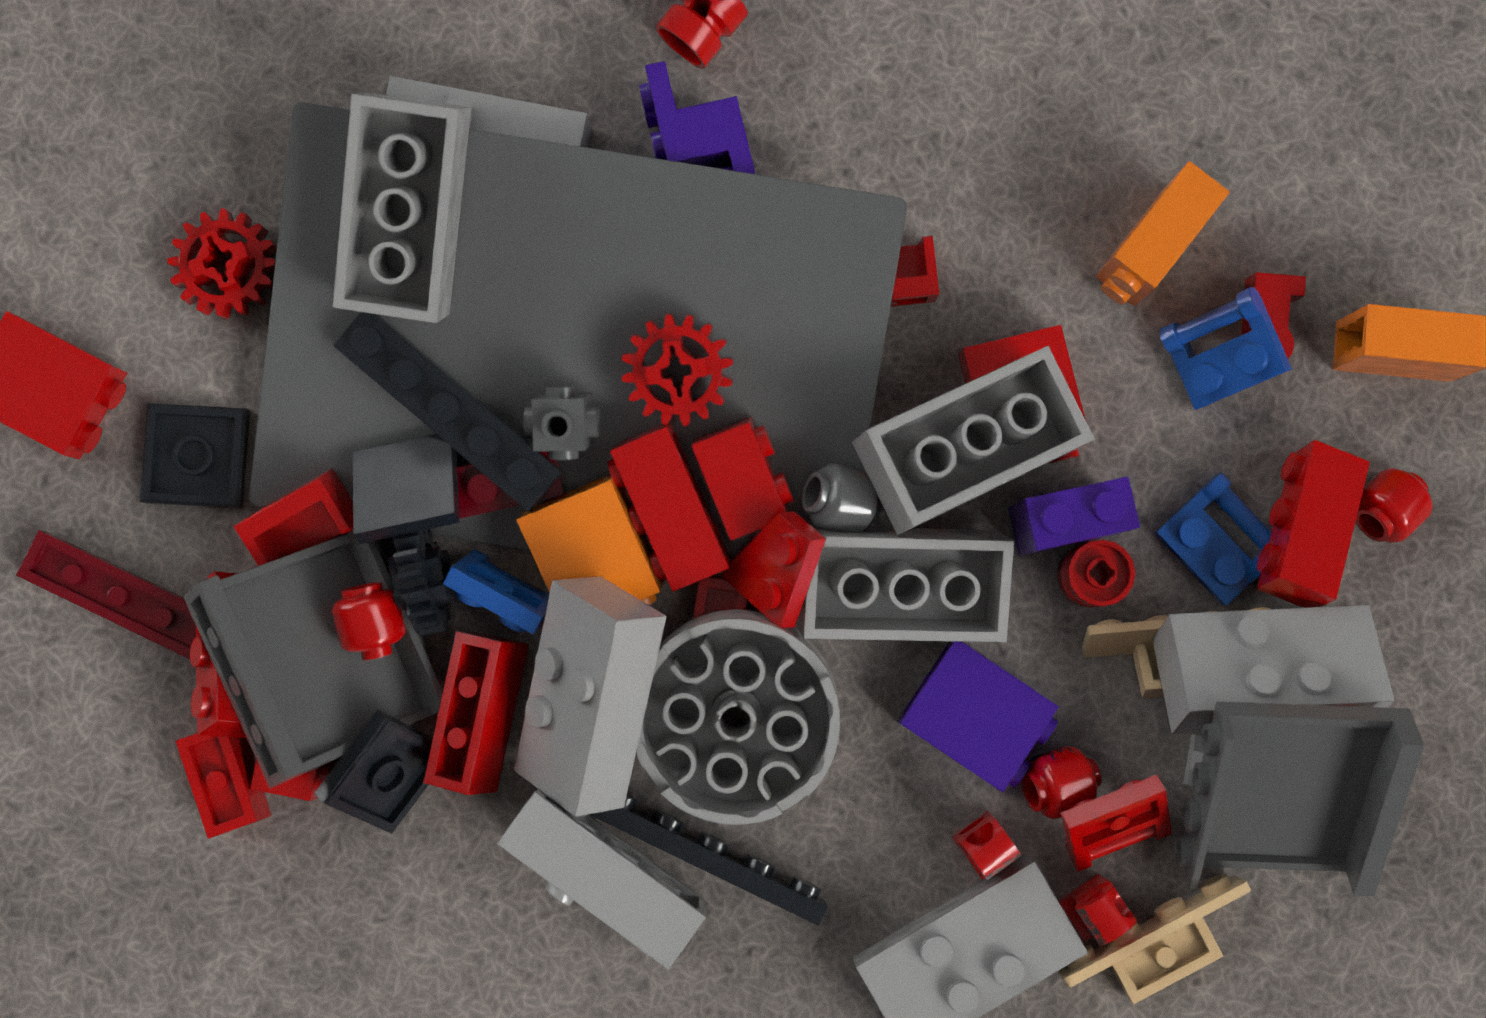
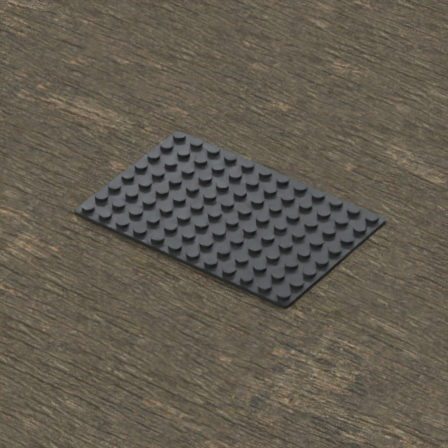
[249,102,907,580]

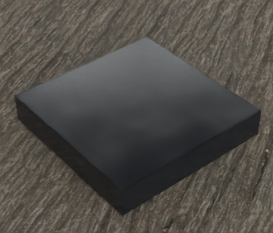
[140,403,250,509]
[353,434,460,544]
[314,710,433,834]

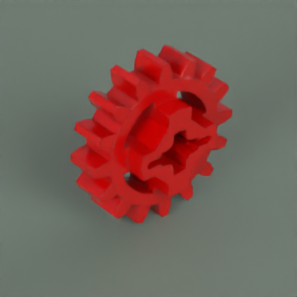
[167,208,277,319]
[621,313,734,426]

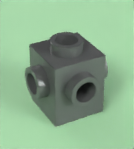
[524,384,600,460]

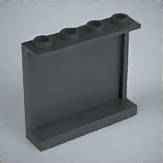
[183,530,445,788]
[1175,702,1424,896]

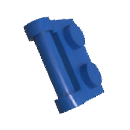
[1160,287,1292,410]
[1154,472,1271,606]
[443,549,550,635]

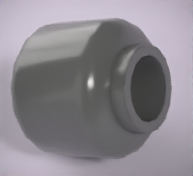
[802,463,882,533]

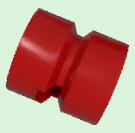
[655,0,748,69]
[1057,539,1135,608]

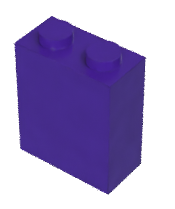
[1008,476,1141,556]
[896,641,1059,792]

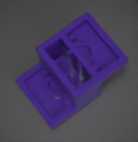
[639,61,755,174]

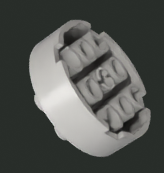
[636,609,840,825]

